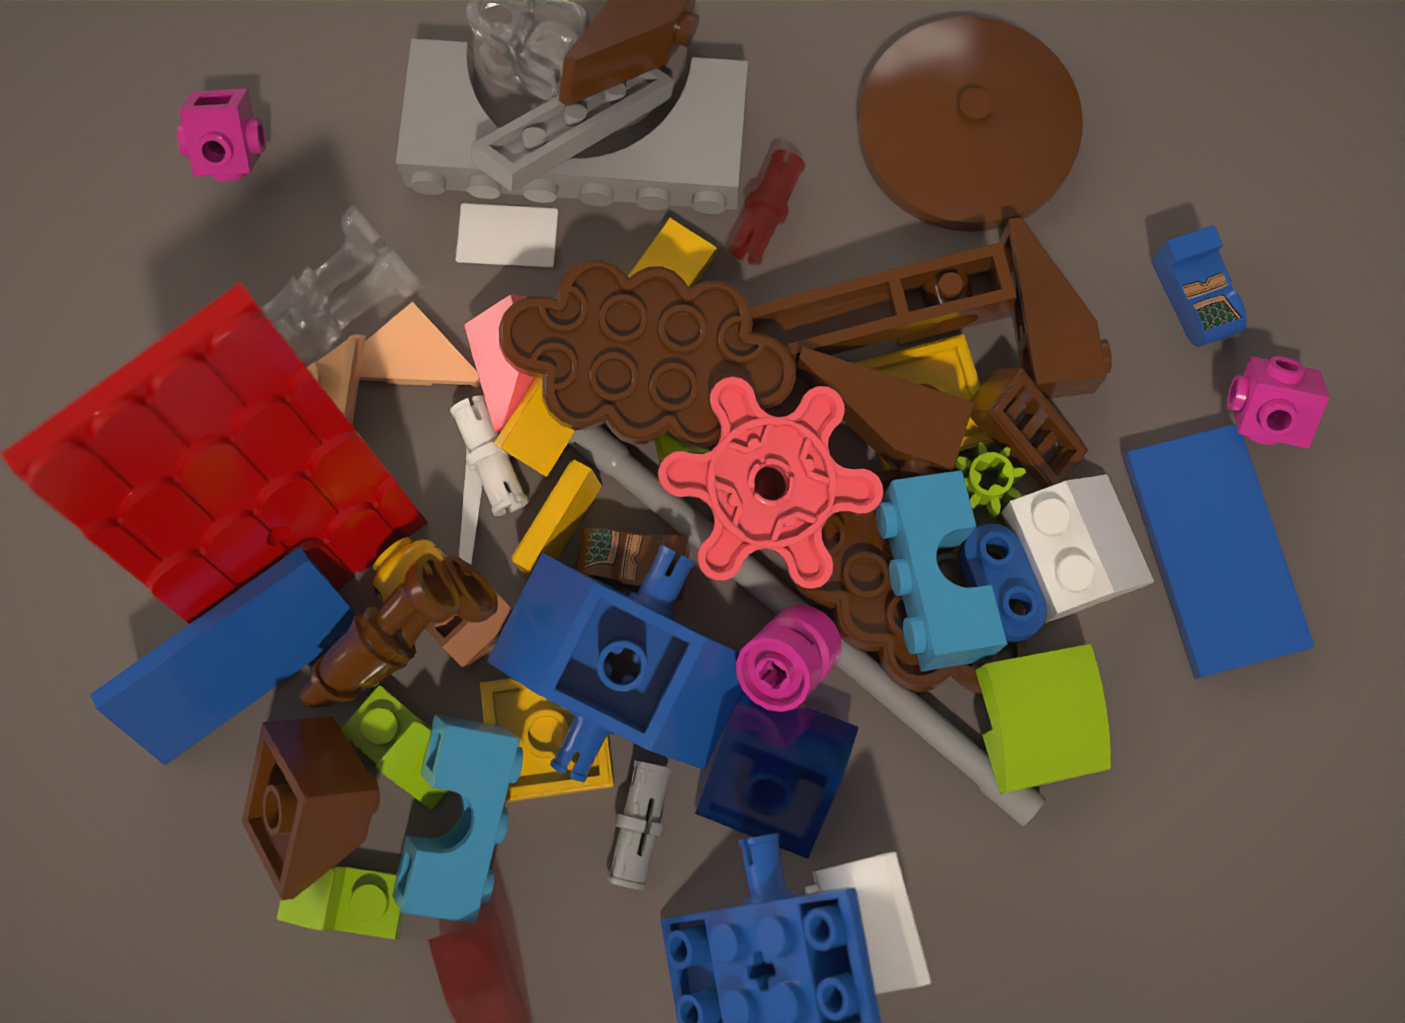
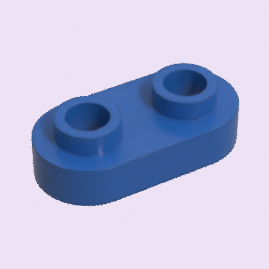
[959,524,1047,643]

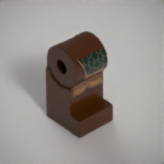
[576,528,691,599]

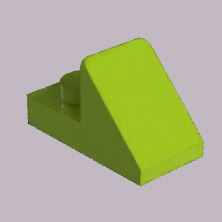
[341,685,450,810]
[276,865,404,940]

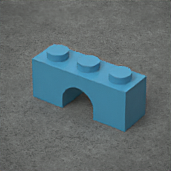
[875,470,1007,672]
[392,714,523,923]

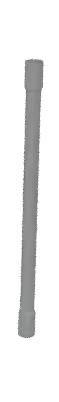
[568,425,1046,826]

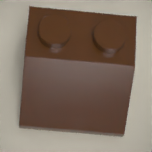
[242,716,380,901]

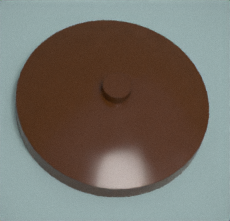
[858,16,1083,232]

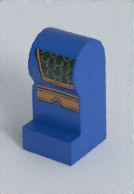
[1151,225,1247,347]

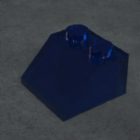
[695,689,859,859]

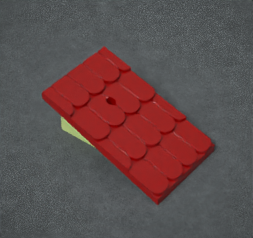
[0,282,428,624]

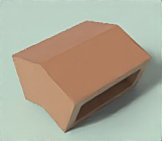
[426,589,513,672]

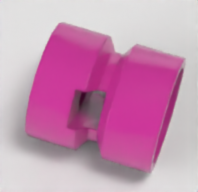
[736,604,842,712]

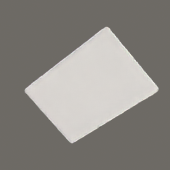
[456,203,558,268]

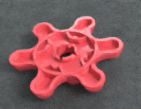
[658,377,883,589]

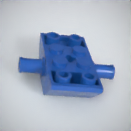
[487,544,744,782]
[660,833,882,1023]

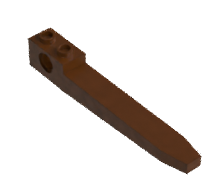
[750,242,1017,364]

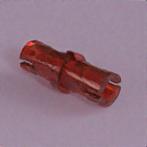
[728,149,806,266]

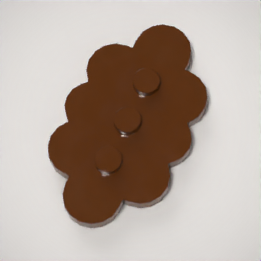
[498,260,796,450]
[795,469,1028,695]

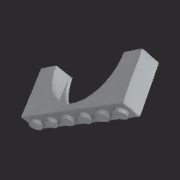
[396,38,748,214]

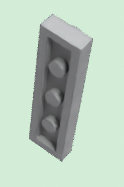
[471,69,674,192]

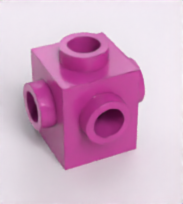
[177,88,266,182]
[1227,356,1330,449]

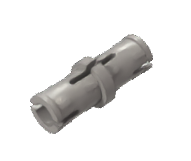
[606,760,673,891]

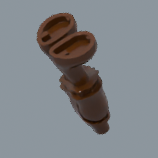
[299,553,498,708]

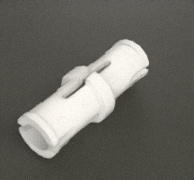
[450,395,529,516]

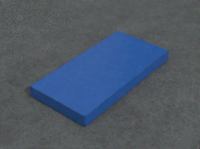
[1122,424,1315,680]
[90,547,358,765]

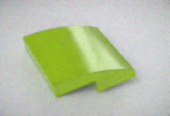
[975,644,1111,795]

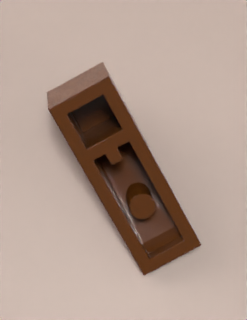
[559,0,699,106]
[1000,218,1112,399]
[796,347,974,478]

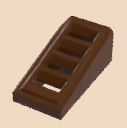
[969,368,1088,488]

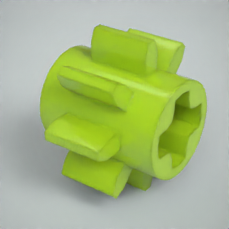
[954,442,1026,519]

